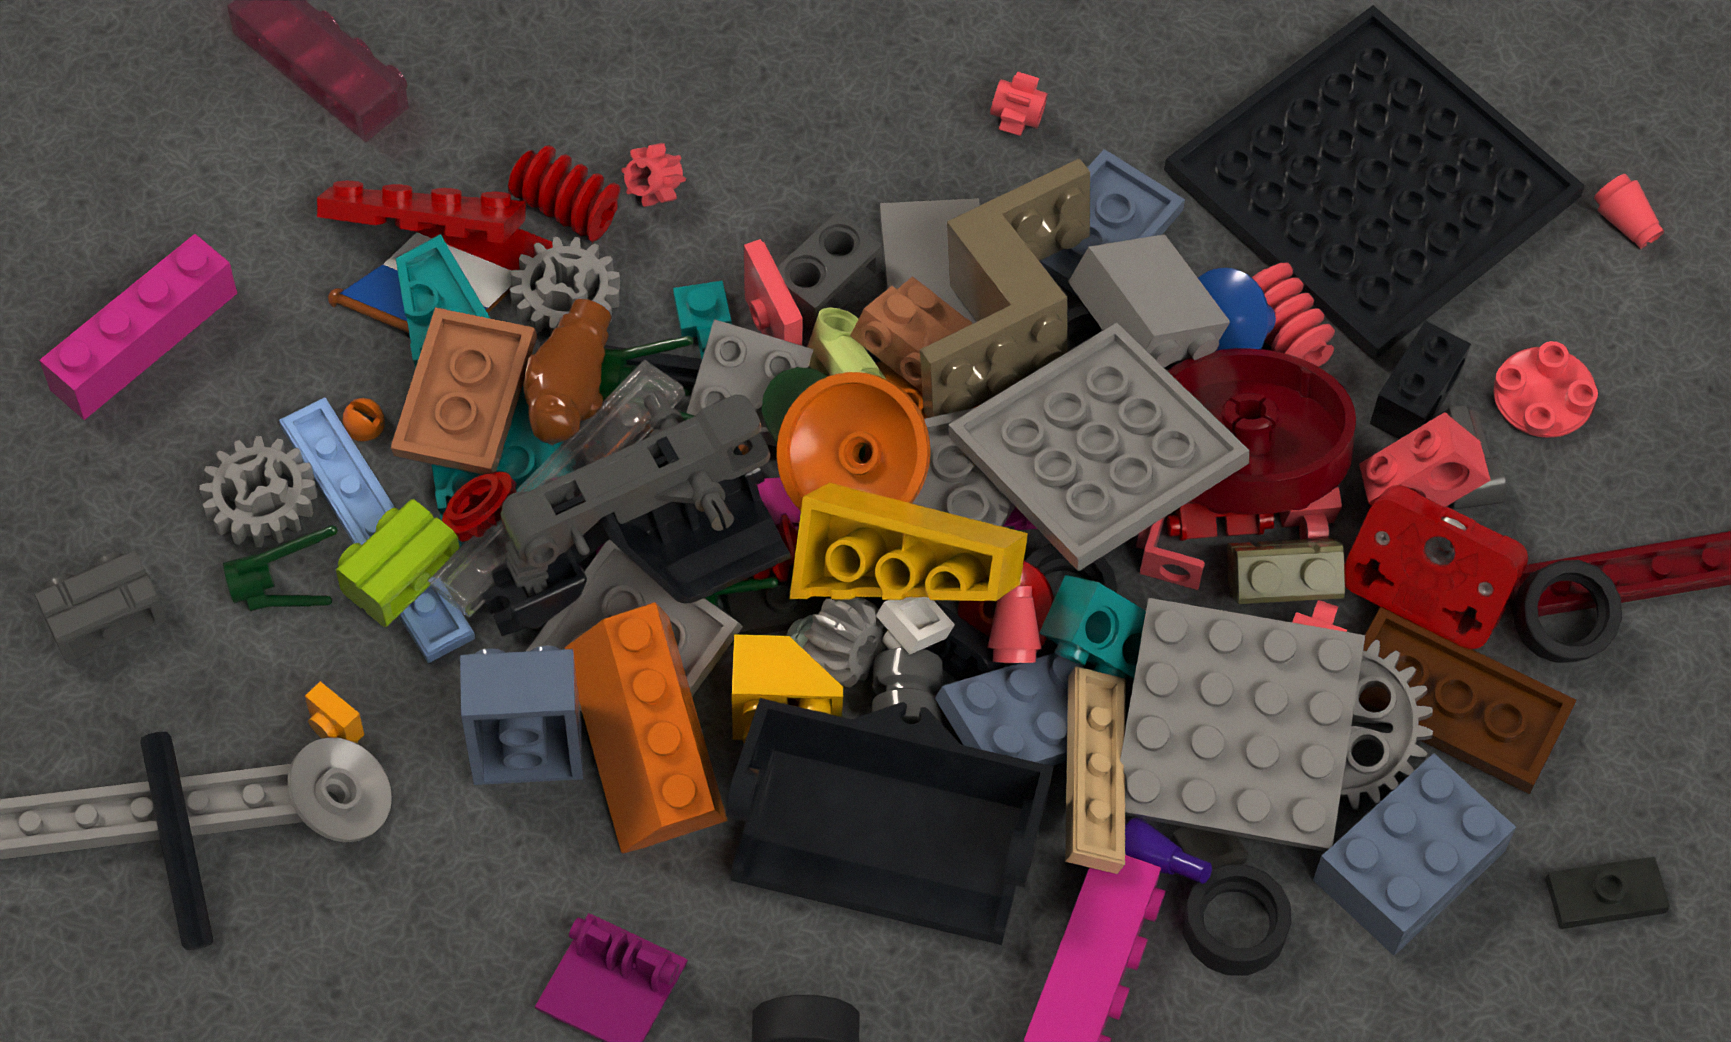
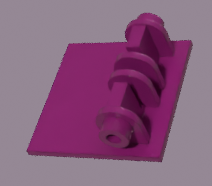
[535,913,688,1042]

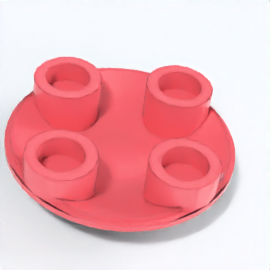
[1493,341,1598,438]

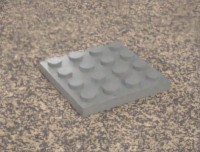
[948,322,1249,571]
[1120,598,1365,852]

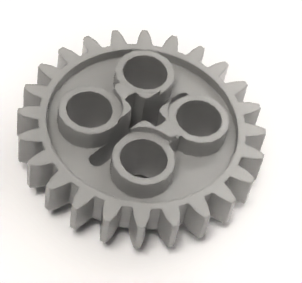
[1340,640,1433,811]

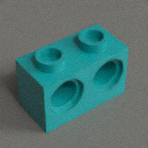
[1039,575,1146,682]

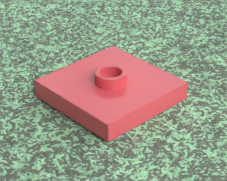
[744,239,803,346]

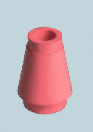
[1594,174,1664,249]
[987,586,1042,663]

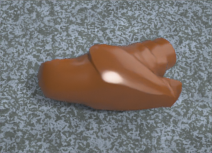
[523,299,612,445]

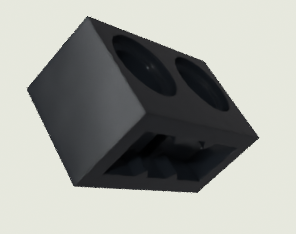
[1370,320,1471,439]

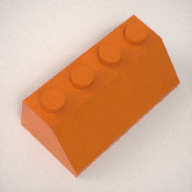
[564,602,728,854]

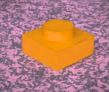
[305,681,365,743]

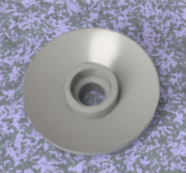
[287,738,392,842]

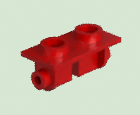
[1167,501,1274,541]

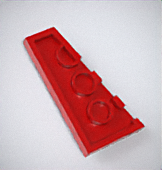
[317,181,526,244]

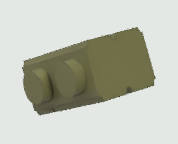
[1227,538,1345,604]

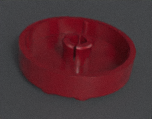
[1168,348,1356,514]

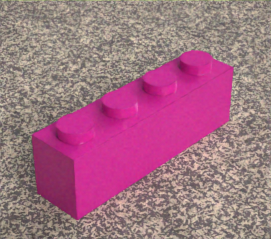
[39,234,237,420]
[1023,855,1166,1042]

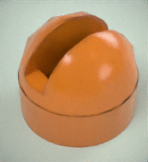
[342,398,385,441]

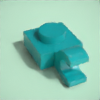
[673,280,732,359]

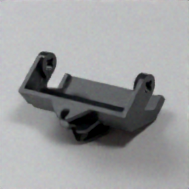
[726,698,1054,945]

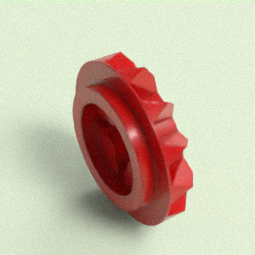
[442,472,517,542]

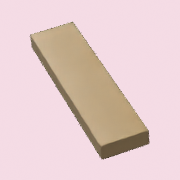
[1065,666,1125,874]

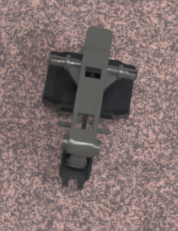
[482,391,791,636]

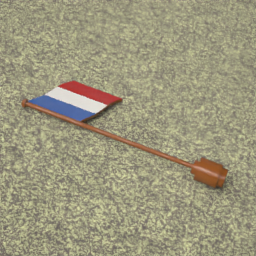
[328,224,749,455]

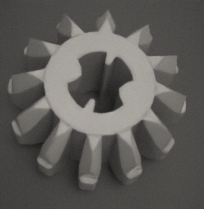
[803,597,888,688]

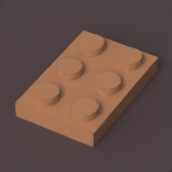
[391,307,537,474]

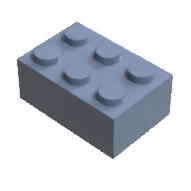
[460,646,583,785]
[1313,753,1516,956]

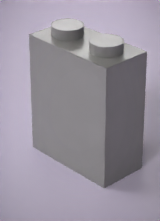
[1068,234,1230,367]

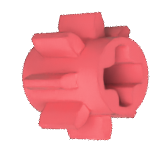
[990,72,1048,136]
[621,143,686,207]

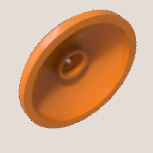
[777,372,930,511]

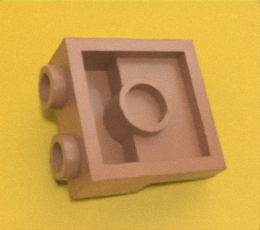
[850,276,973,392]

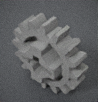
[510,237,620,335]
[199,436,318,547]

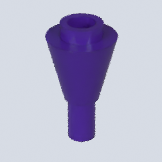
[1125,817,1212,884]

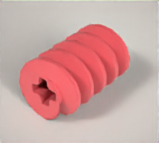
[1252,262,1335,367]

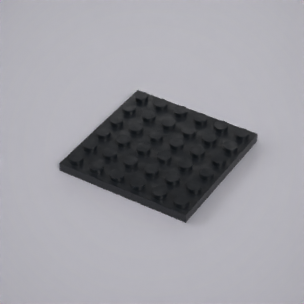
[1164,5,1585,360]

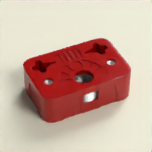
[1344,485,1528,649]

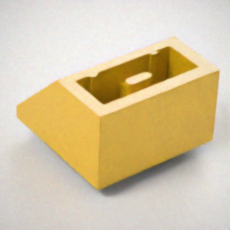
[732,634,843,743]

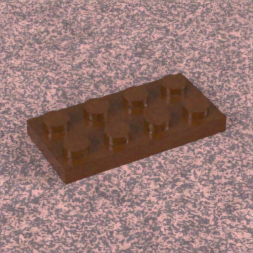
[1359,607,1577,794]

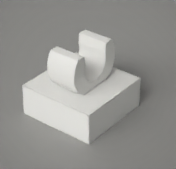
[876,597,955,655]

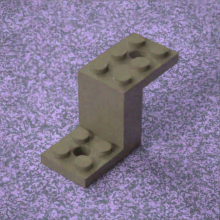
[920,158,1090,418]

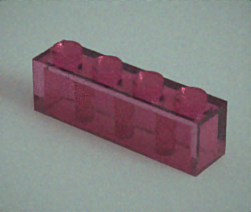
[227,0,409,142]

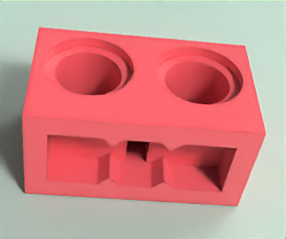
[1359,412,1491,507]

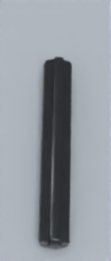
[140,732,213,950]

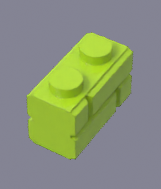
[335,499,461,627]

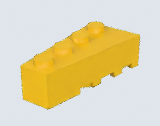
[789,483,1028,601]

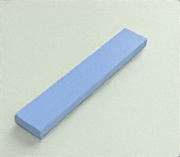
[279,397,475,663]

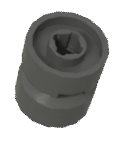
[872,647,942,724]

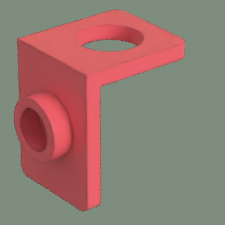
[1136,517,1205,590]

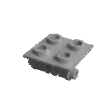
[686,319,814,447]

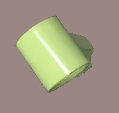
[808,307,886,379]

